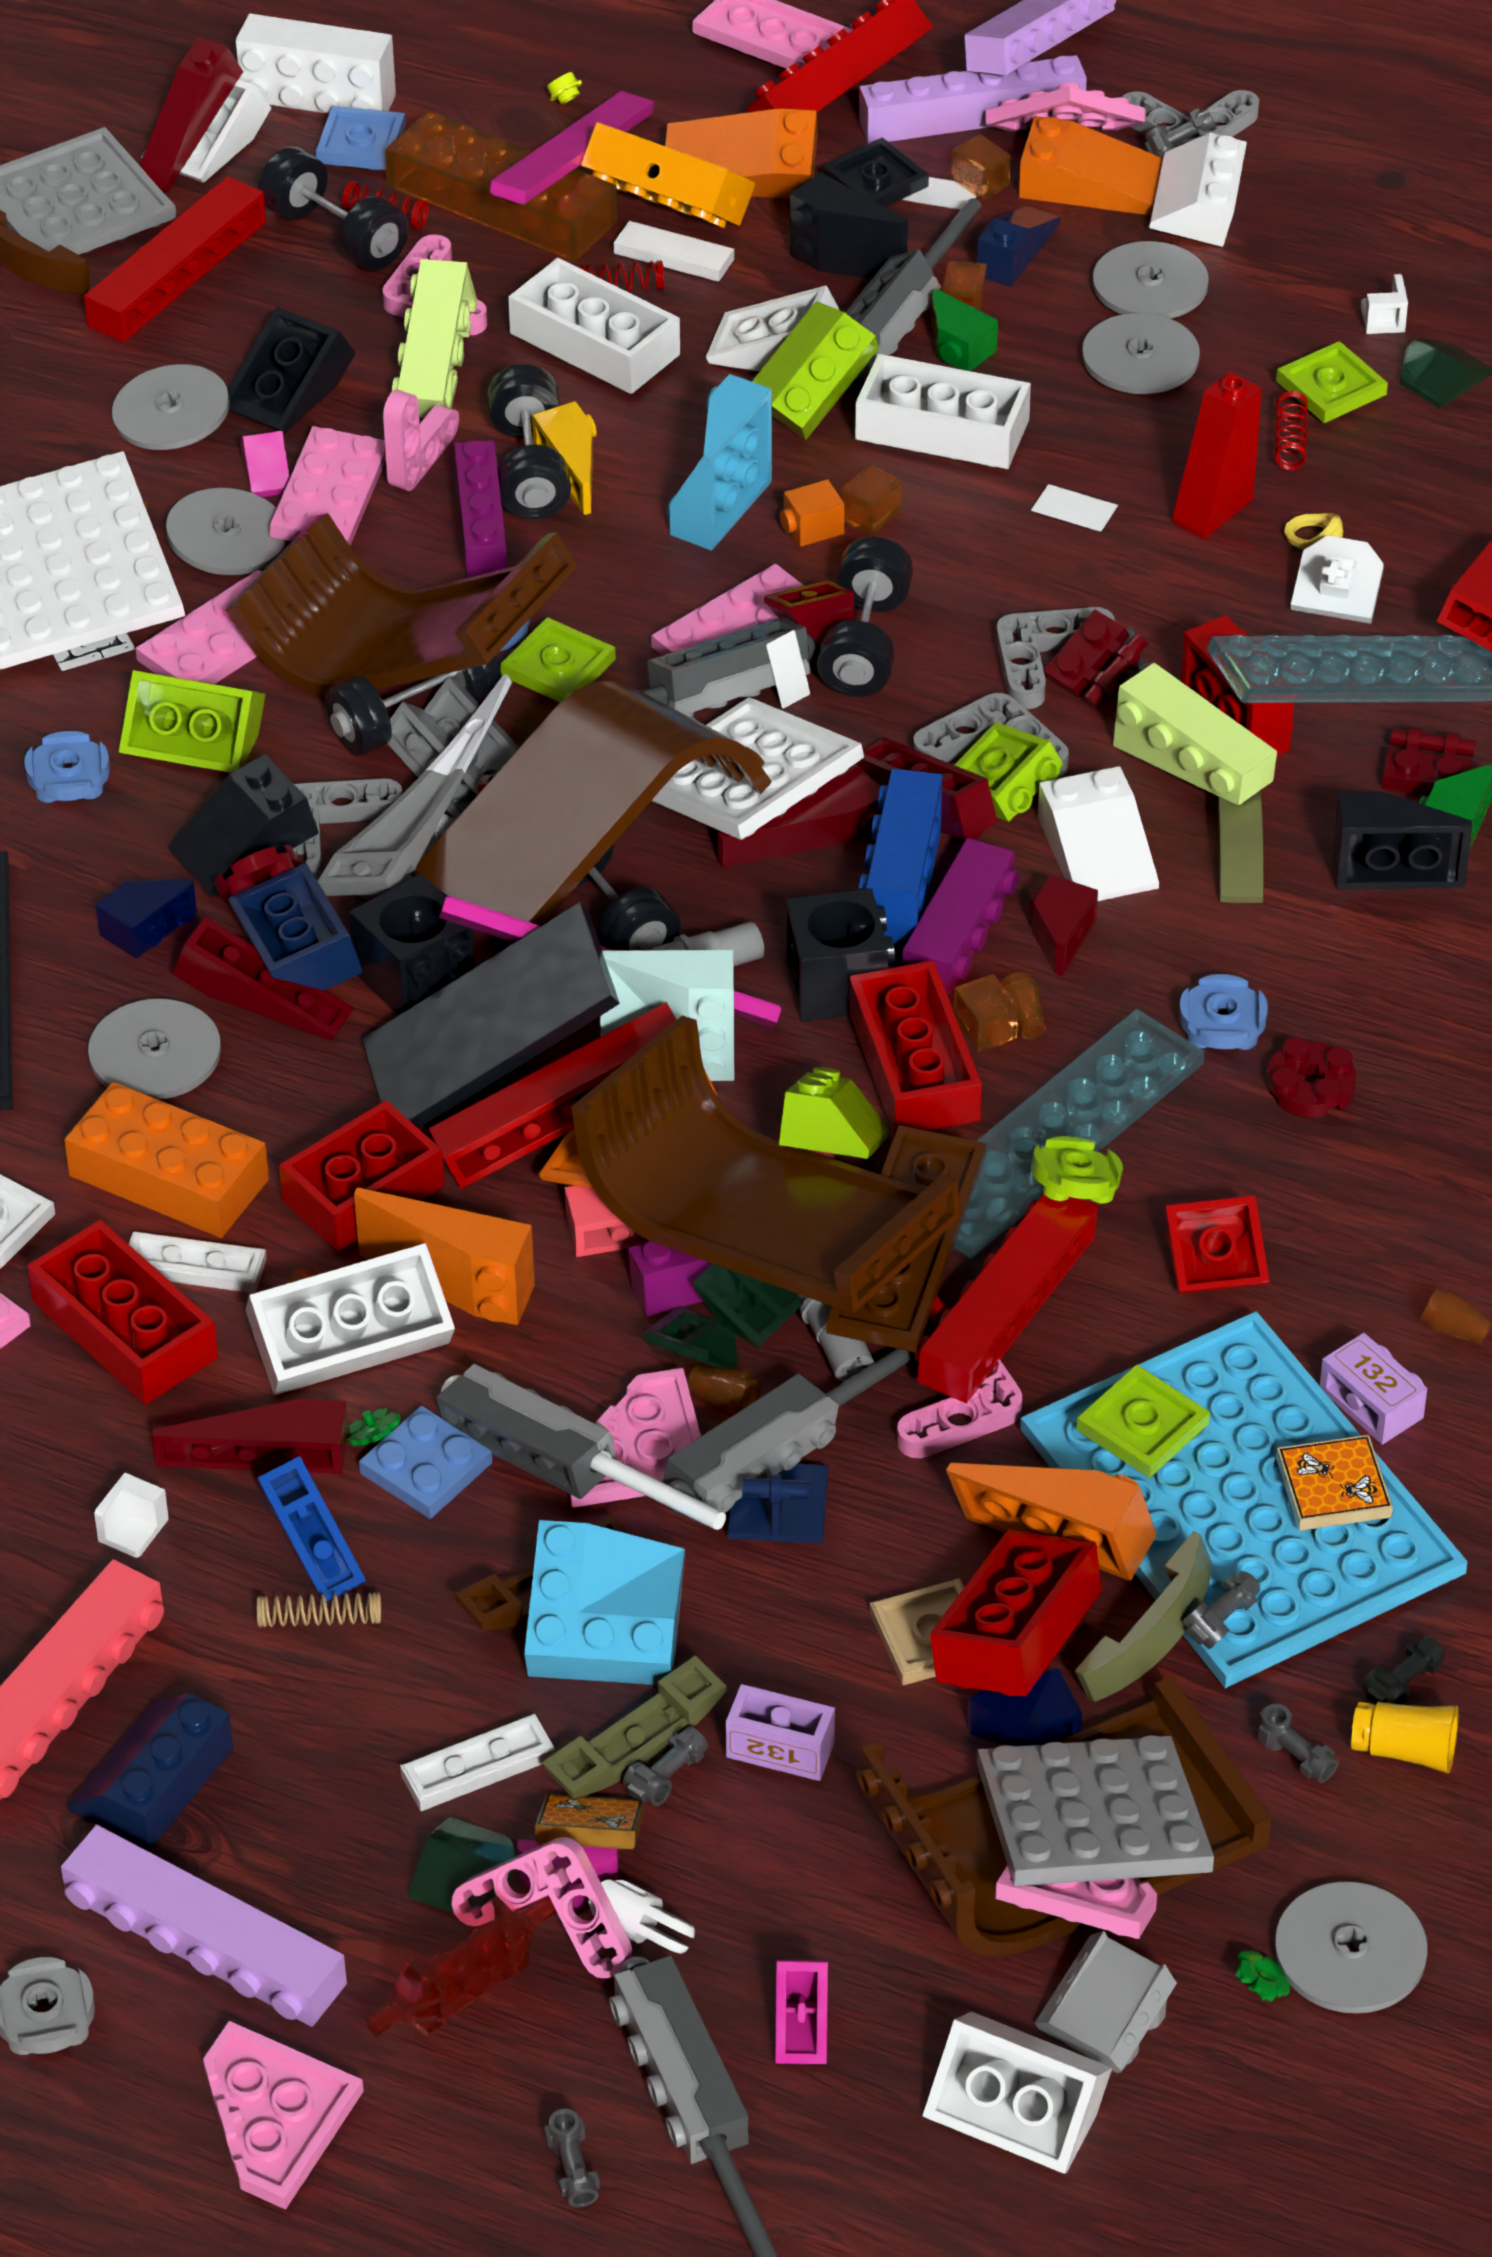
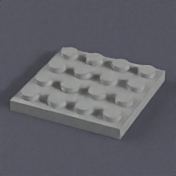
[0,127,176,255]
[977,1735,1214,1886]

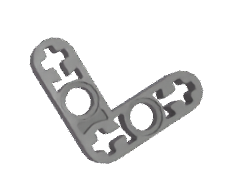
[1122,90,1259,148]
[996,607,1115,709]
[913,693,1069,779]
[293,778,403,880]

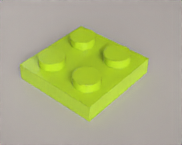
[1276,341,1388,423]
[500,617,616,703]
[1076,1365,1210,1478]

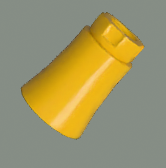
[1351,1702,1459,1774]

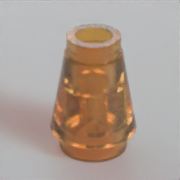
[998,972,1046,1040]
[1421,1288,1492,1346]
[688,1366,760,1416]

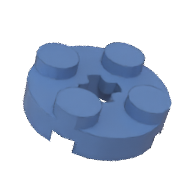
[24,731,110,803]
[1179,974,1268,1050]

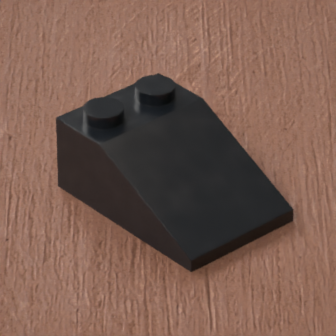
[790,172,908,280]
[228,307,356,433]
[168,754,319,897]
[1333,791,1472,889]

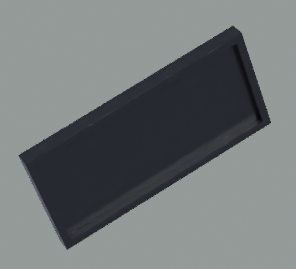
[362,902,620,1128]

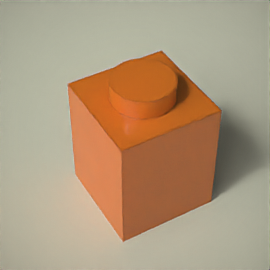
[780,479,844,547]

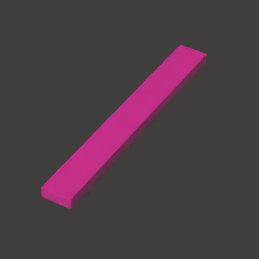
[490,91,655,205]
[439,896,782,1029]

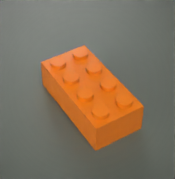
[64,1082,269,1238]

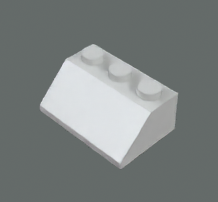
[1149,133,1247,247]
[923,2011,1112,2174]

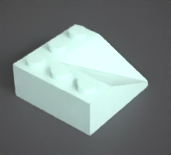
[600,950,734,1081]

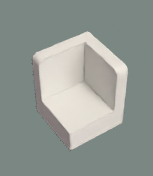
[1361,274,1408,334]
[94,1473,169,1558]

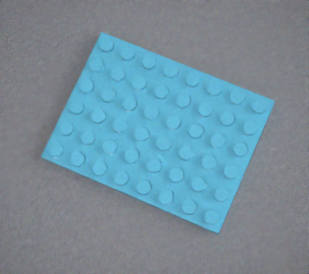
[1020,1311,1468,1688]

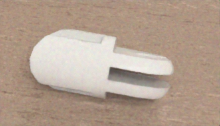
[588,1879,695,1954]

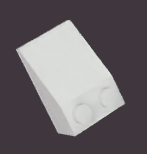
[141,79,271,183]
[706,285,839,371]
[1038,766,1159,901]

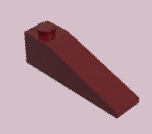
[139,36,243,194]
[855,737,998,841]
[718,766,882,867]
[172,917,354,1041]
[152,1399,348,1474]

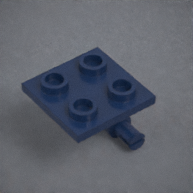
[728,1464,828,1544]

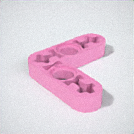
[382,234,487,336]
[383,389,459,491]
[897,1359,1022,1458]
[451,1837,632,1979]

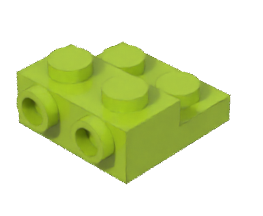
[955,722,1064,822]

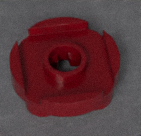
[214,845,300,902]
[1266,1037,1356,1118]

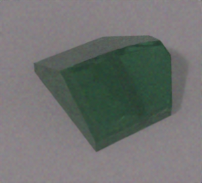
[1400,338,1492,409]
[692,1264,801,1350]
[643,1306,739,1372]
[408,1817,516,1913]

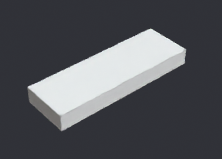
[614,221,734,282]
[129,1231,267,1293]
[400,1714,555,1811]

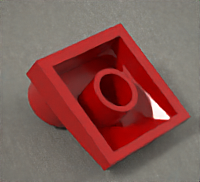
[1164,1195,1270,1295]

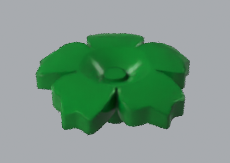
[347,1408,401,1446]
[1235,1950,1290,2002]

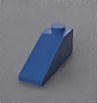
[257,1456,366,1603]

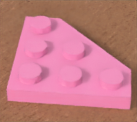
[986,83,1145,132]
[568,1368,701,1508]
[995,1865,1157,1939]
[203,2021,364,2210]

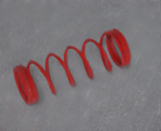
[341,181,429,230]
[578,260,664,292]
[1274,391,1308,470]

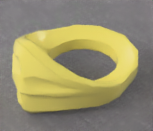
[1284,513,1344,550]

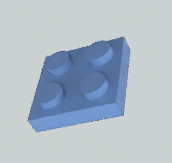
[316,106,406,171]
[359,1405,492,1519]

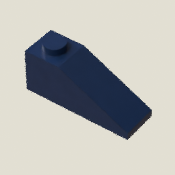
[977,206,1061,287]

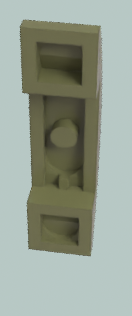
[1216,790,1264,903]
[1075,1531,1212,1702]
[542,1655,727,1799]

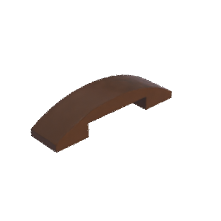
[0,210,90,294]
[455,1514,631,1630]

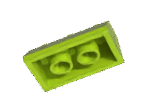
[752,301,879,441]
[119,670,266,773]
[779,1067,889,1159]

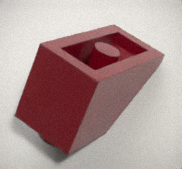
[764,580,854,648]
[1028,874,1098,976]

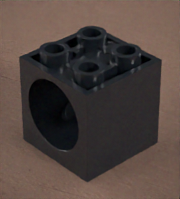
[349,873,475,1016]
[786,889,895,1022]

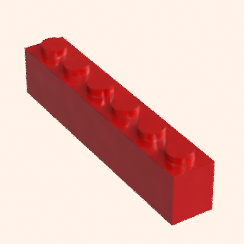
[746,0,934,112]
[84,176,266,343]
[429,1002,677,1189]
[915,1194,1098,1404]

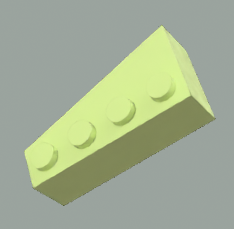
[392,259,478,418]
[1113,663,1277,806]

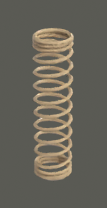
[257,1592,381,1628]

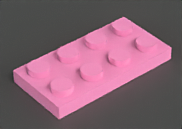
[693,0,853,69]
[270,426,386,546]
[651,563,804,656]
[135,570,262,684]

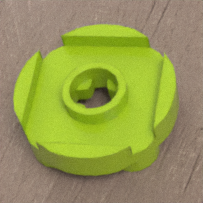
[1031,1136,1123,1203]

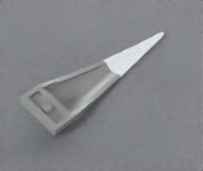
[317,673,512,896]

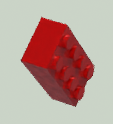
[849,960,982,1136]
[27,1219,218,1405]
[930,1530,1102,1697]

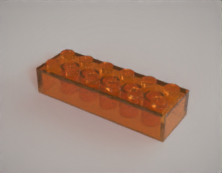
[385,110,617,262]

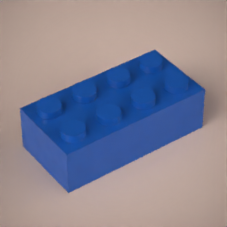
[859,769,943,953]

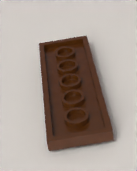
[826,1125,986,1353]

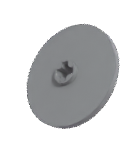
[1093,241,1209,319]
[1082,313,1200,394]
[112,364,230,450]
[166,488,287,575]
[88,999,221,1100]
[1275,1882,1427,2013]

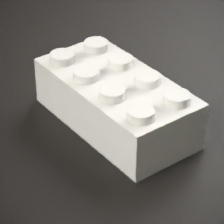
[236,13,396,114]
[508,258,680,394]
[855,354,1031,469]
[245,1243,455,1396]

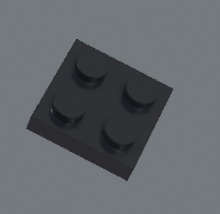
[823,137,929,207]

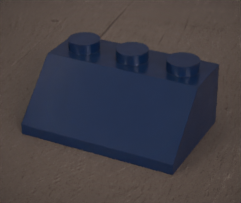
[228,863,363,991]
[67,1693,233,1851]

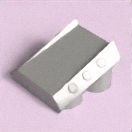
[1035,1931,1177,2073]

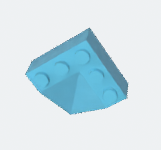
[667,374,772,551]
[524,1520,685,1685]

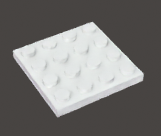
[652,697,864,840]

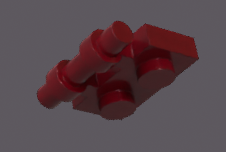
[1044,609,1148,706]
[1381,727,1476,795]

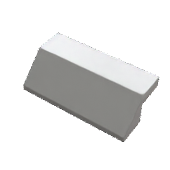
[387,677,519,819]

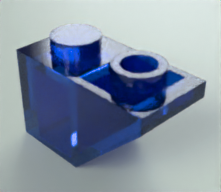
[96,878,197,959]
[967,1668,1082,1747]

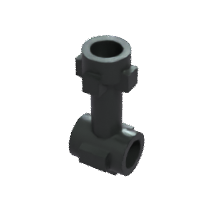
[1361,1636,1445,1705]

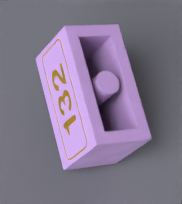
[1320,1333,1427,1445]
[726,1684,835,1781]

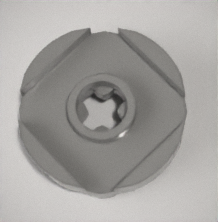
[0,1957,95,2055]

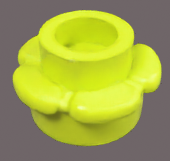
[547,72,582,105]

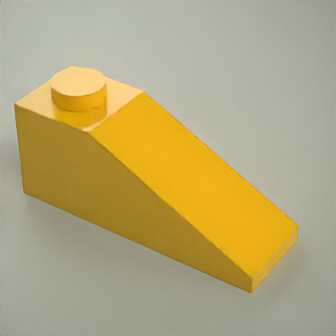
[532,401,597,515]

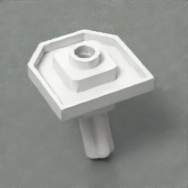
[1291,536,1384,624]

